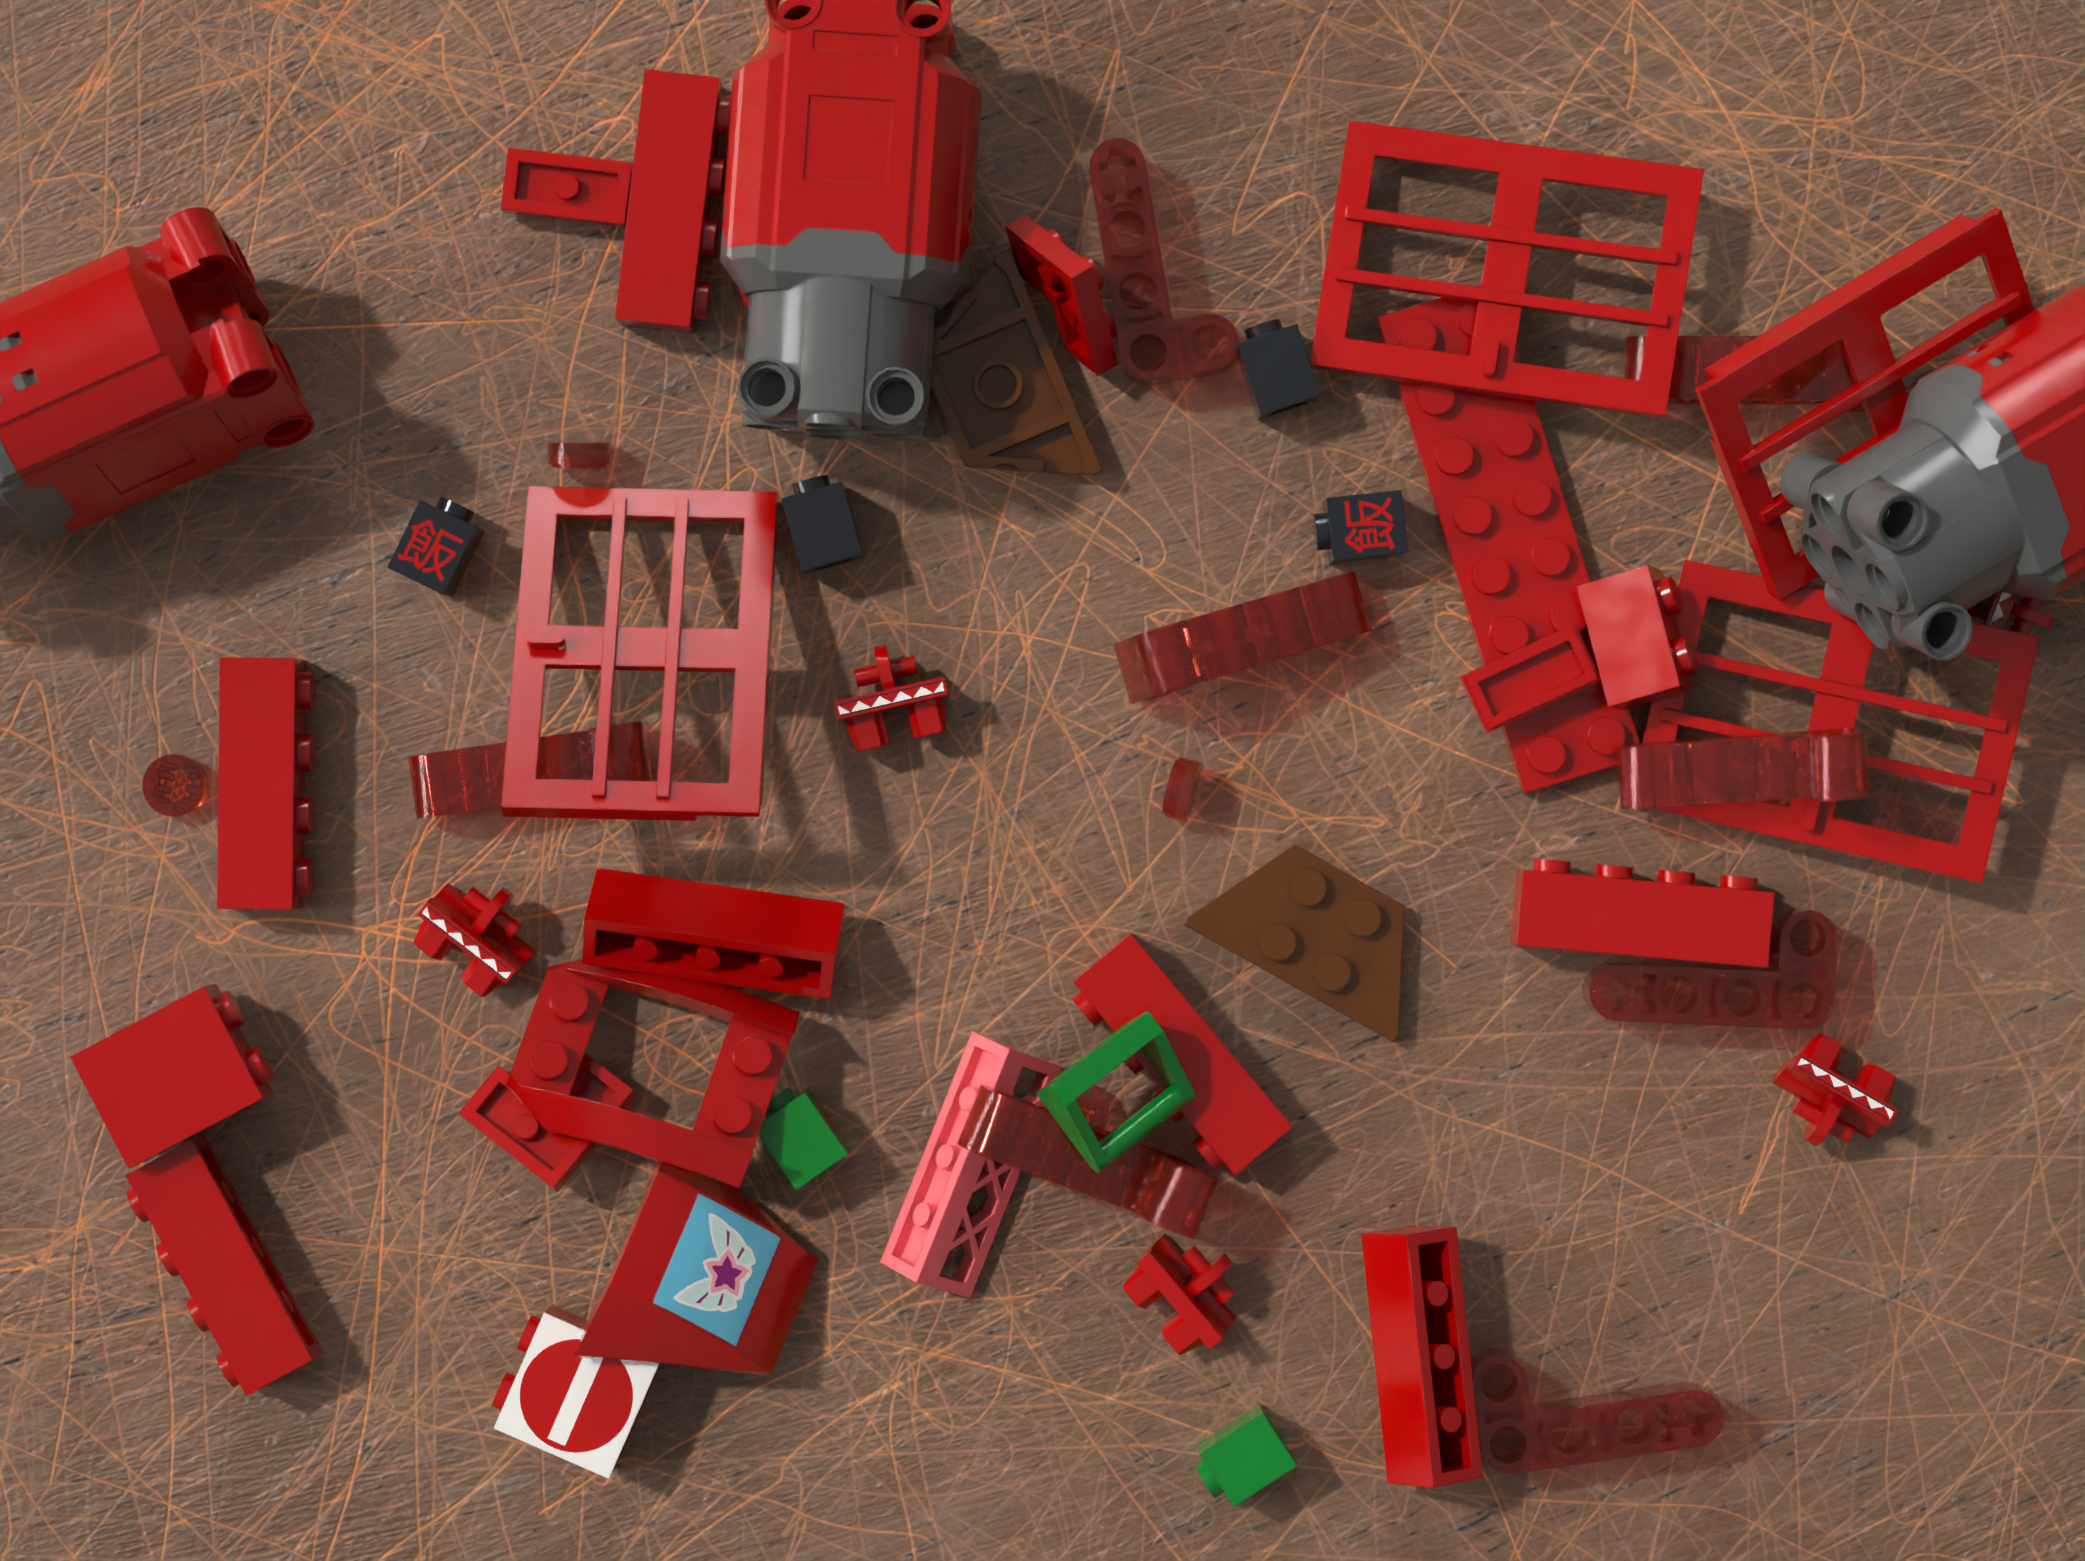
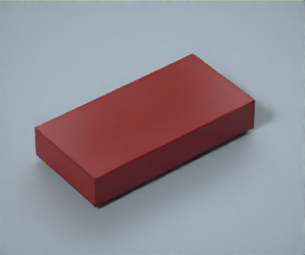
[1459,623,1601,734]

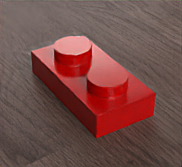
[500,148,633,228]

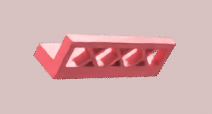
[880,1031,1062,1298]

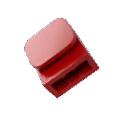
[70,984,275,1169]

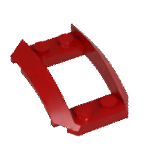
[506,959,800,1189]

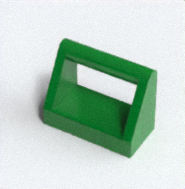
[1036,1011,1196,1173]

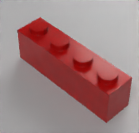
[615,69,731,334]
[217,657,316,910]
[1510,858,1774,968]
[582,868,845,1000]
[1072,932,1292,1175]
[126,1135,323,1396]
[1361,1225,1483,1488]

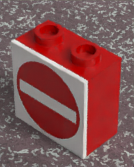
[491,1305,662,1479]

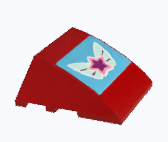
[573,1162,818,1375]

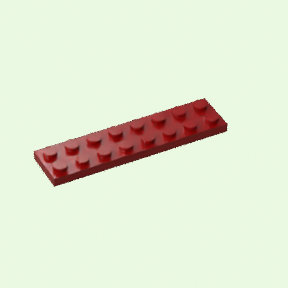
[1376,285,1644,793]

